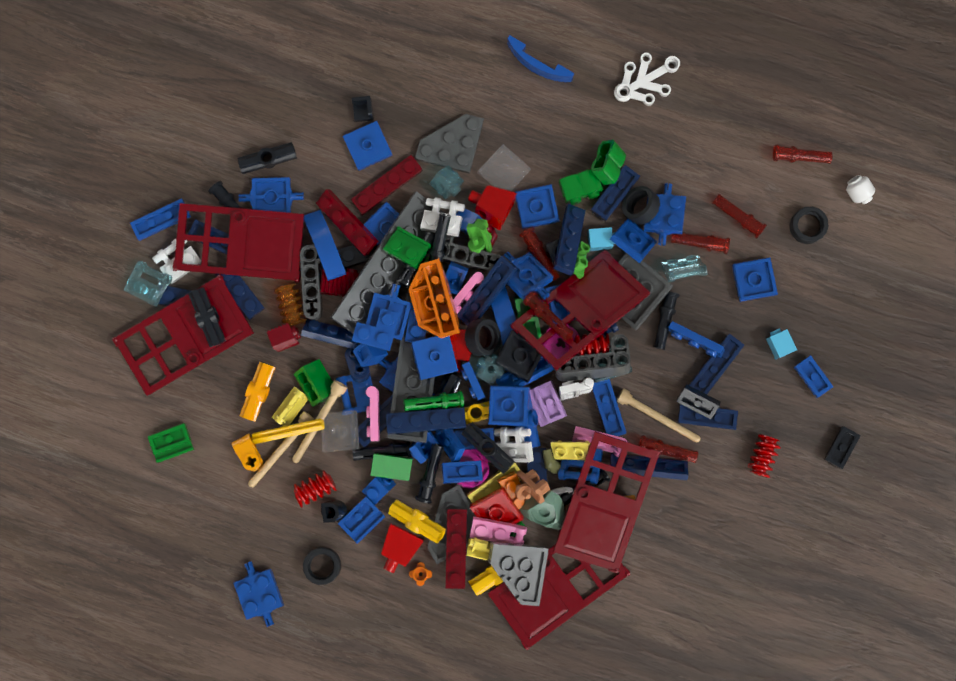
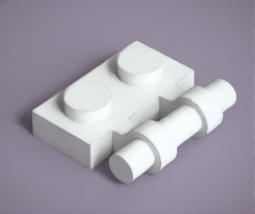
[420,197,465,237]
[152,239,202,284]
[558,378,594,401]
[494,427,534,463]

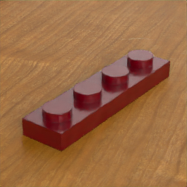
[351,155,423,215]
[316,189,379,256]
[445,509,467,589]

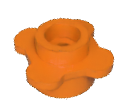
[409,562,432,586]

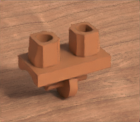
[515,469,550,504]

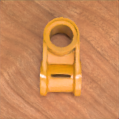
[231,433,263,472]

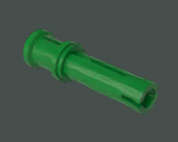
[403,391,464,411]

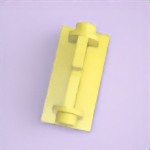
[271,386,308,426]
[551,440,590,460]
[466,537,491,561]

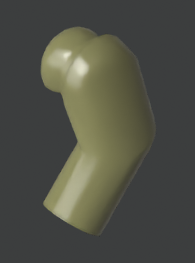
[542,449,561,474]

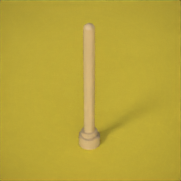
[292,380,348,463]
[616,388,700,443]
[248,411,315,487]

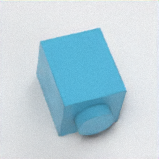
[587,227,615,251]
[766,328,797,360]

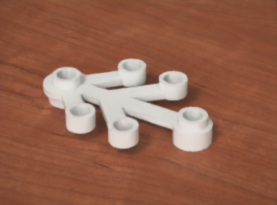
[614,53,680,106]

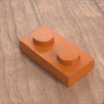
[497,471,526,509]

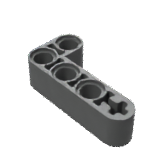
[442,235,501,273]
[300,245,323,321]
[555,334,631,382]

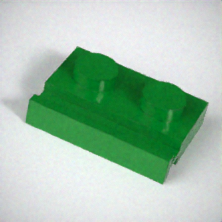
[383,226,431,269]
[148,423,195,463]

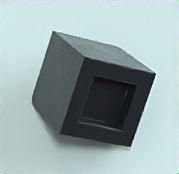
[351,96,374,122]

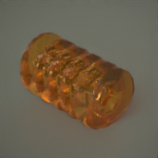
[274,284,306,326]

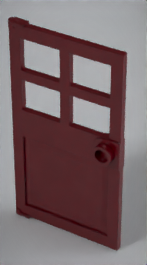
[173,203,304,282]
[510,249,650,371]
[112,274,254,396]
[553,431,661,573]
[488,544,631,650]

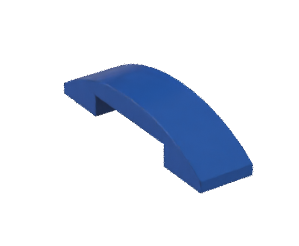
[507,35,574,82]
[304,210,346,281]
[491,286,516,345]

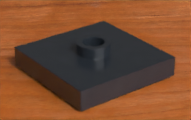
[494,330,542,382]

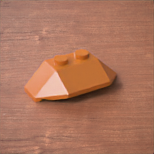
[408,258,460,338]

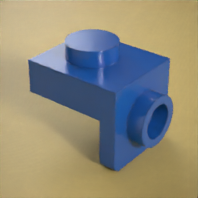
[446,262,469,295]
[409,431,440,464]
[362,477,396,505]

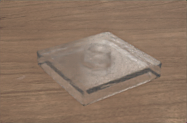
[478,144,531,191]
[321,410,360,453]

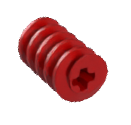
[569,333,609,356]
[747,434,781,478]
[294,470,337,508]

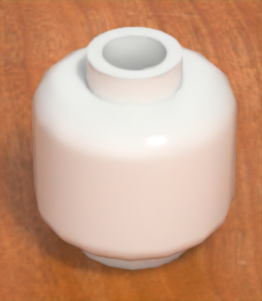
[846,175,875,204]

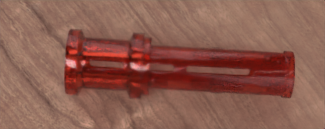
[773,144,833,164]
[712,194,767,239]
[519,227,560,283]
[671,233,730,254]
[523,291,574,341]
[639,435,698,463]

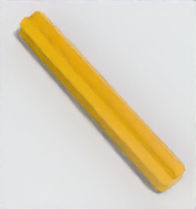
[252,419,325,444]

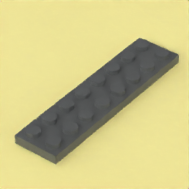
[330,191,444,334]
[387,288,436,443]

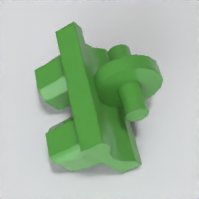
[466,219,493,253]
[574,241,590,279]

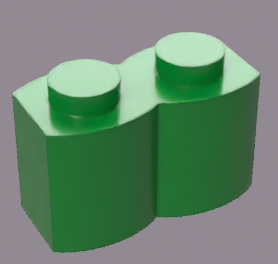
[591,139,626,185]
[559,169,603,205]

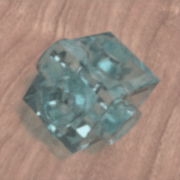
[430,165,464,200]
[475,354,505,385]

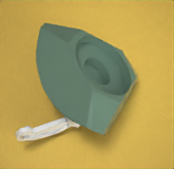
[519,487,573,530]

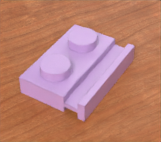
[530,381,567,427]

